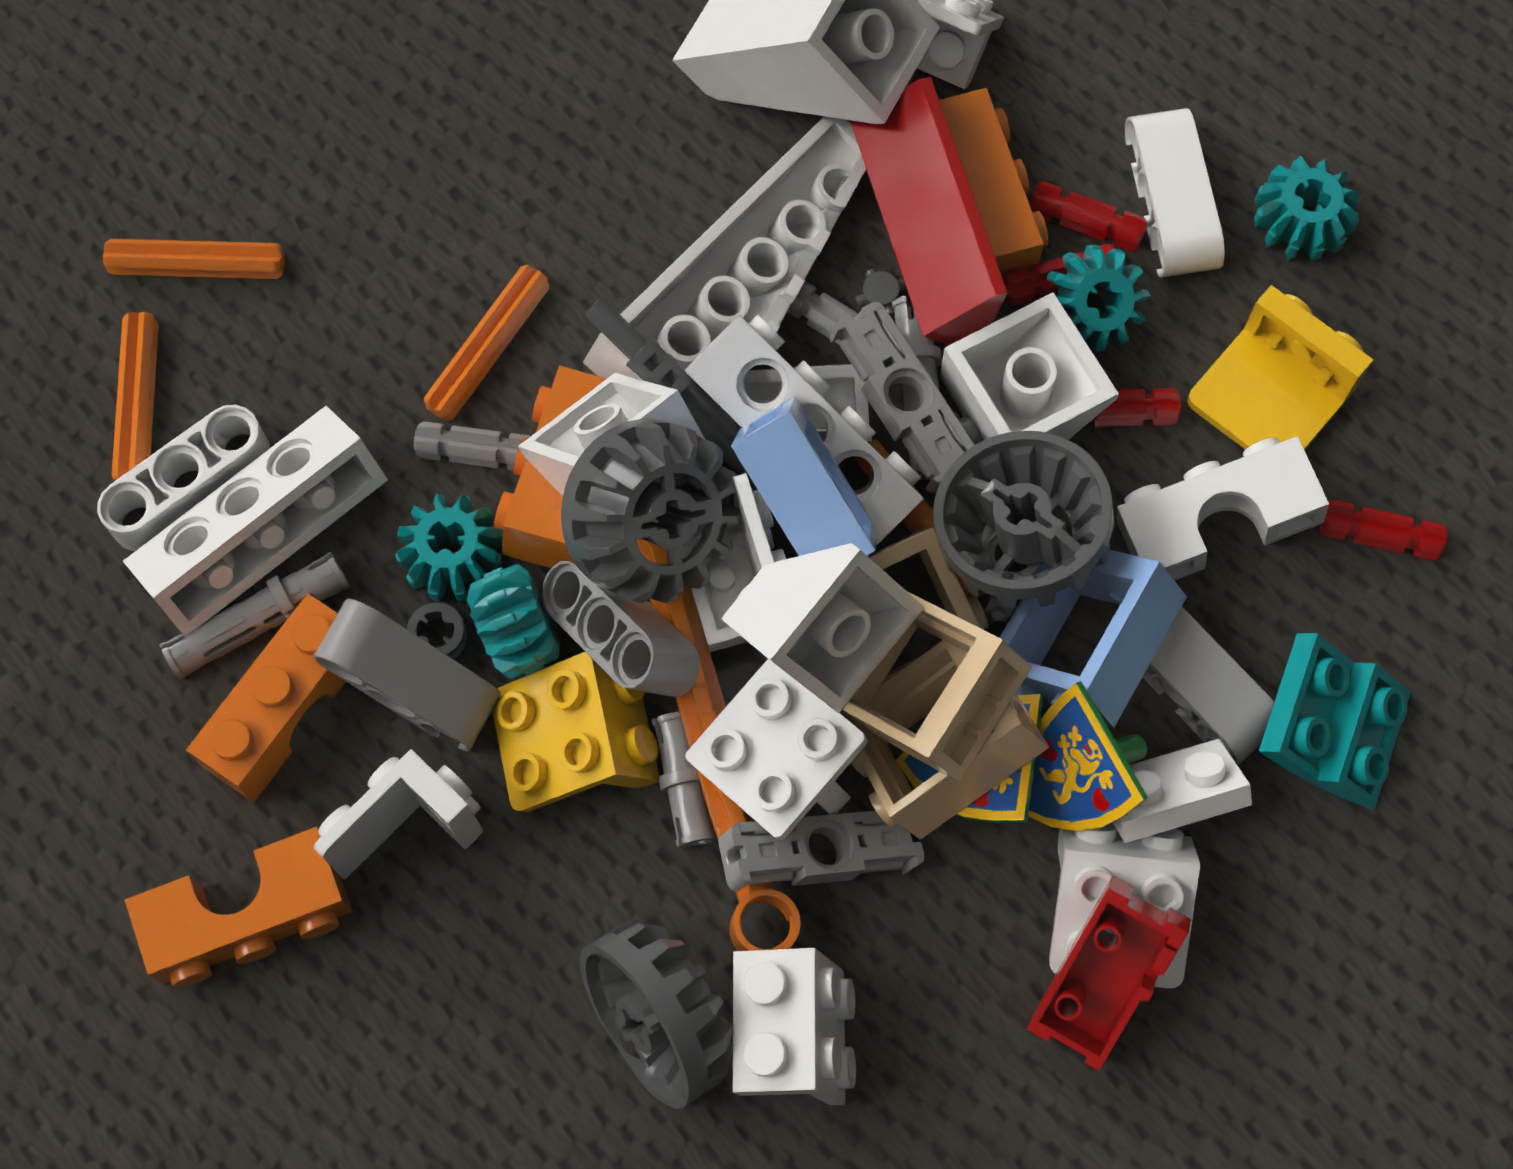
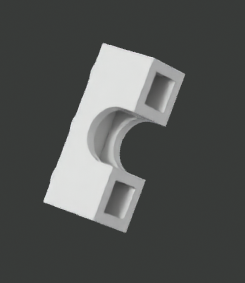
[1117,436,1329,580]

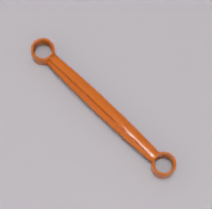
[635,539,801,951]

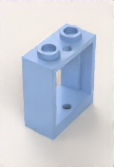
[731,396,876,556]
[999,550,1187,728]

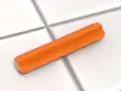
[103,239,285,279]
[424,264,549,422]
[112,312,159,481]

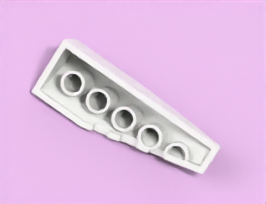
[583,116,866,380]

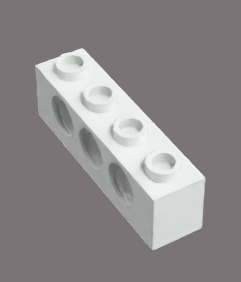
[685,314,924,546]
[123,406,388,638]

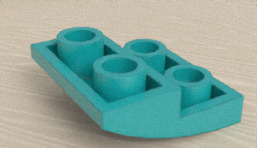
[1259,633,1411,809]

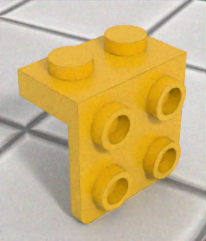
[1187,285,1374,450]
[492,651,660,812]

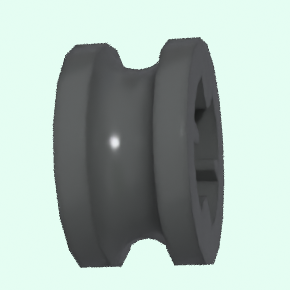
[407,602,467,659]

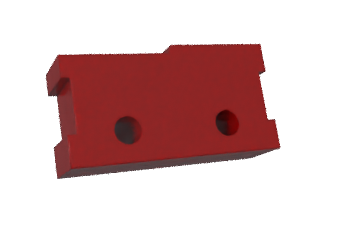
[1027,875,1191,1071]

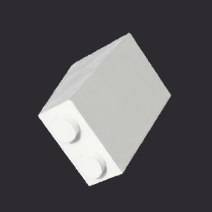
[672,0,940,124]

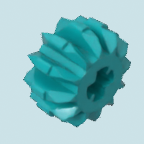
[1254,155,1360,264]
[1044,245,1151,351]
[396,493,503,603]
[467,564,561,679]

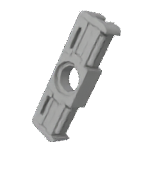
[830,302,974,493]
[718,811,924,892]

